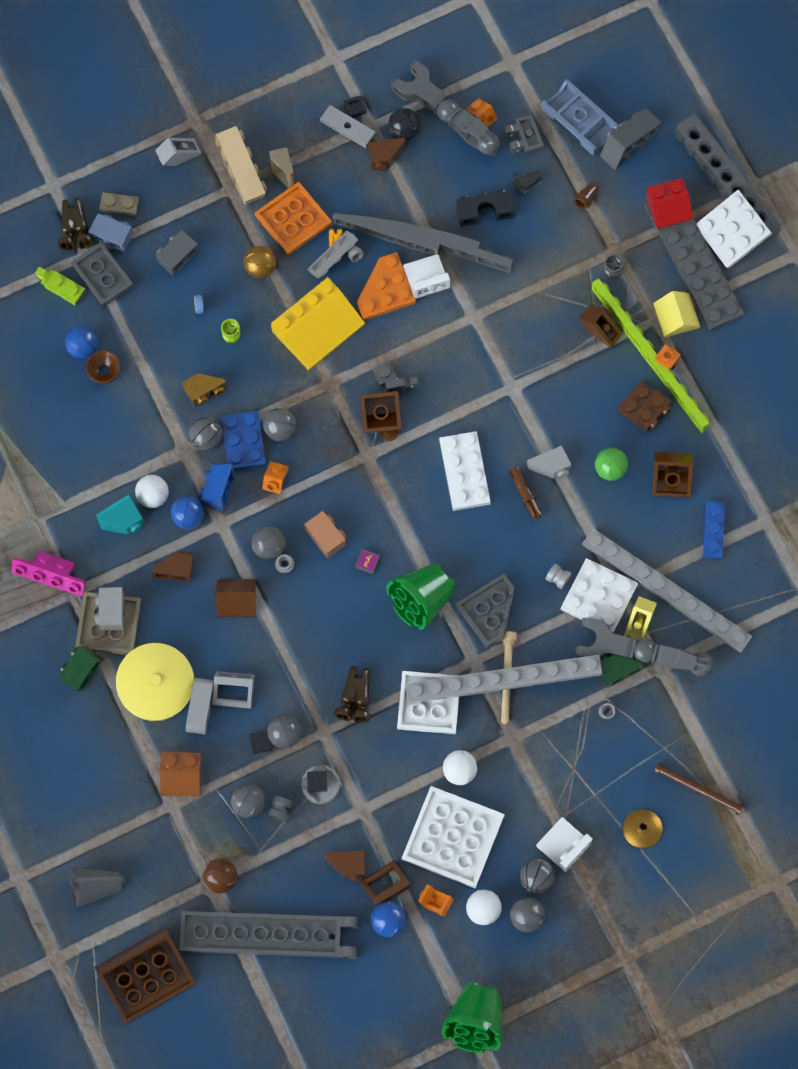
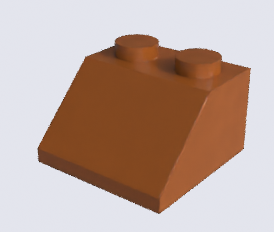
[160,752,202,797]

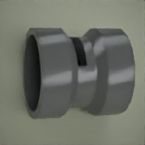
[604,254,623,278]
[268,796,292,822]

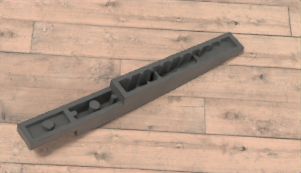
[332,213,513,273]

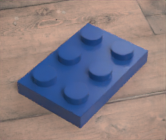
[221,411,266,470]

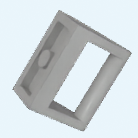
[212,671,255,709]

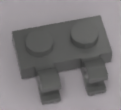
[504,114,544,154]

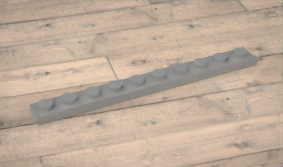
[582,528,753,653]
[406,655,602,704]

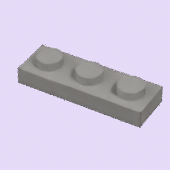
[307,231,358,279]

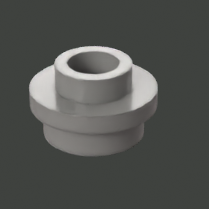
[275,554,294,573]

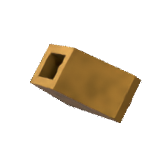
[182,373,227,407]

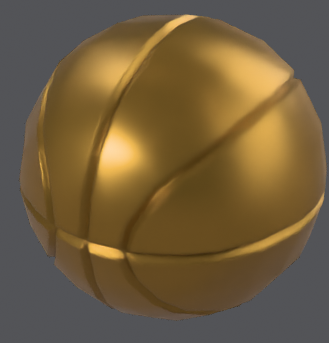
[243,246,276,278]

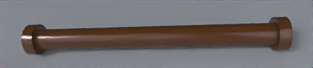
[654,762,744,815]

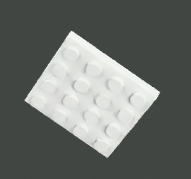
[402,786,504,888]

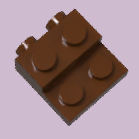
[617,381,671,433]

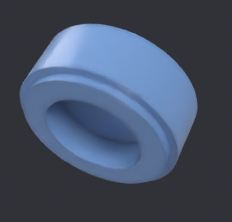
[194,295,204,314]

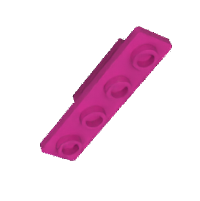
[11,551,85,596]

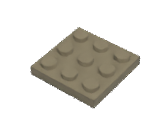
[75,592,142,655]

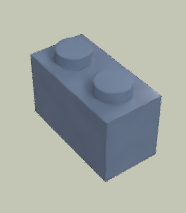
[89,213,133,253]

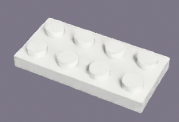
[439,431,491,511]

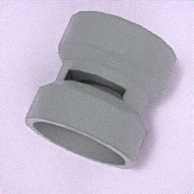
[545,563,572,590]

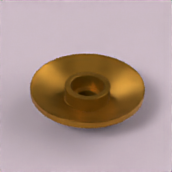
[623,809,663,848]

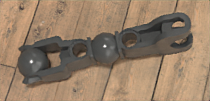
[391,60,500,156]
[575,617,714,677]

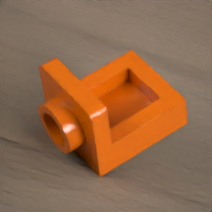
[466,98,497,127]
[655,344,681,369]
[262,461,289,494]
[418,884,454,917]

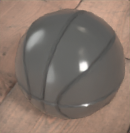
[263,408,297,441]
[251,526,285,560]
[267,714,302,749]
[231,783,265,818]
[510,897,546,932]

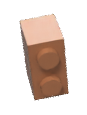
[304,511,347,558]

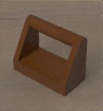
[360,860,410,907]

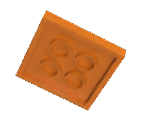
[254,181,332,256]

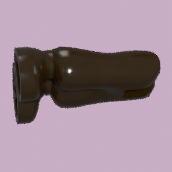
[58,198,93,251]
[334,666,371,723]

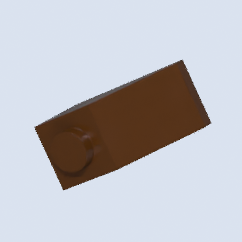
[368,137,405,171]
[578,305,623,347]
[152,551,195,582]
[324,851,365,882]

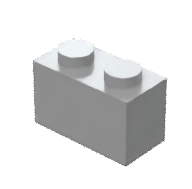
[95,587,124,630]

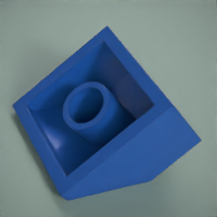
[199,464,235,512]

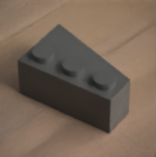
[600,108,662,170]

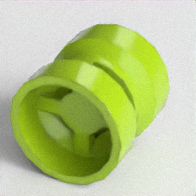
[221,319,241,343]

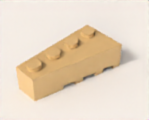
[215,126,267,205]

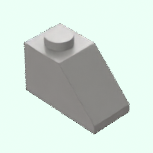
[155,137,201,166]
[527,446,571,479]

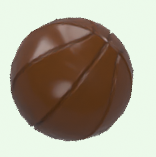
[202,858,238,894]

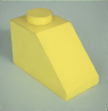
[624,596,657,640]

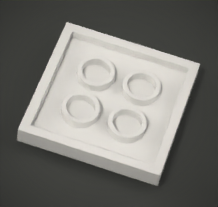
[696,190,772,269]
[561,558,638,633]
[397,671,459,734]

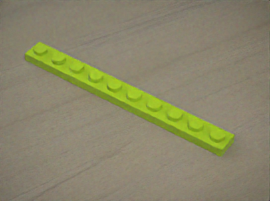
[592,278,710,433]

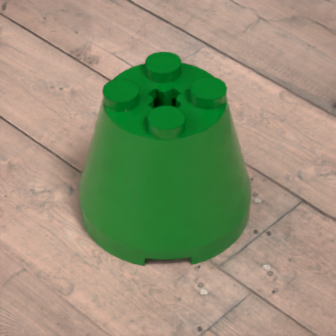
[386,563,455,630]
[441,982,503,1053]

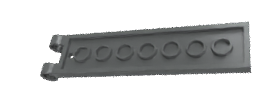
[179,911,359,959]

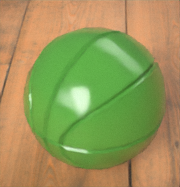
[595,447,628,481]

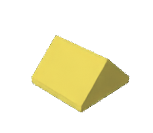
[653,291,700,338]

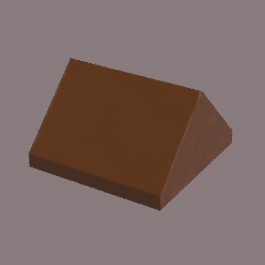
[216,579,256,618]

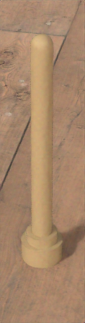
[501,631,517,724]

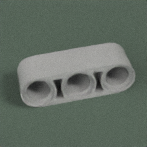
[186,677,214,735]

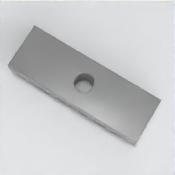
[320,105,376,148]

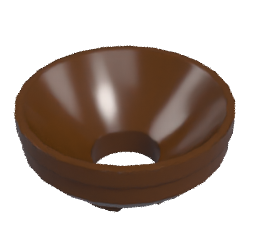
[86,350,120,384]

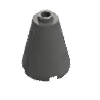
[69,868,125,907]

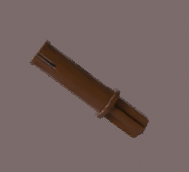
[509,466,542,520]

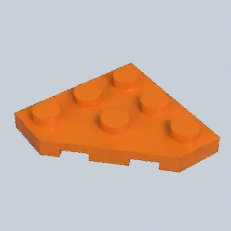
[357,252,416,321]

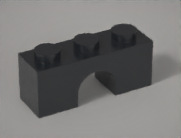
[456,190,515,227]

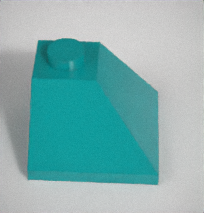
[96,495,144,535]

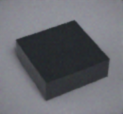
[343,95,367,118]
[250,731,272,754]
[307,771,328,793]

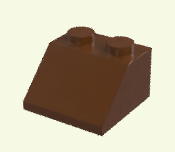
[360,391,402,433]
[652,451,693,498]

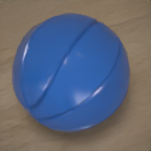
[65,326,98,359]
[171,496,204,530]
[371,902,406,937]

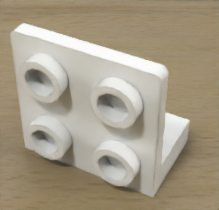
[403,254,450,299]
[537,818,593,872]

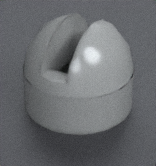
[347,246,364,262]
[599,703,615,719]

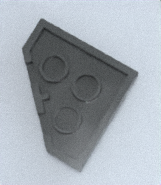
[456,573,515,649]

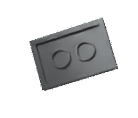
[71,242,134,307]

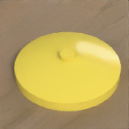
[116,643,194,721]

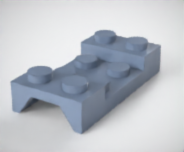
[541,79,619,156]

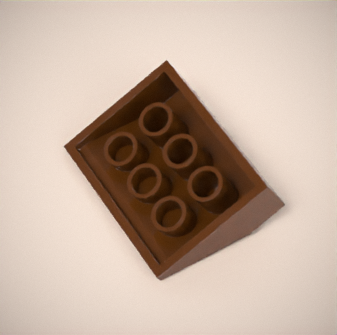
[95,927,196,1024]

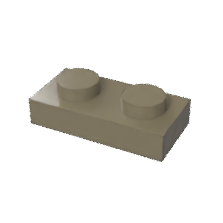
[99,192,139,217]

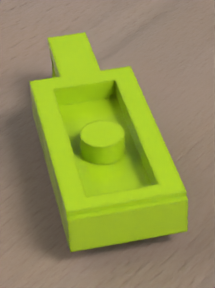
[35,267,86,306]

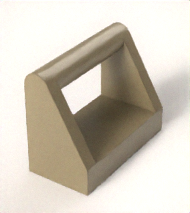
[269,147,295,189]

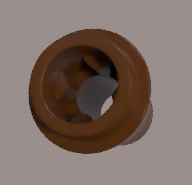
[574,182,599,209]

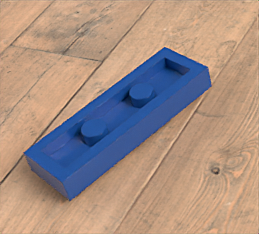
[703,501,725,559]

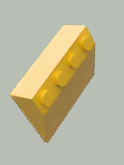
[271,277,365,371]

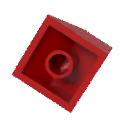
[646,178,693,229]

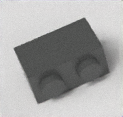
[156,230,199,276]

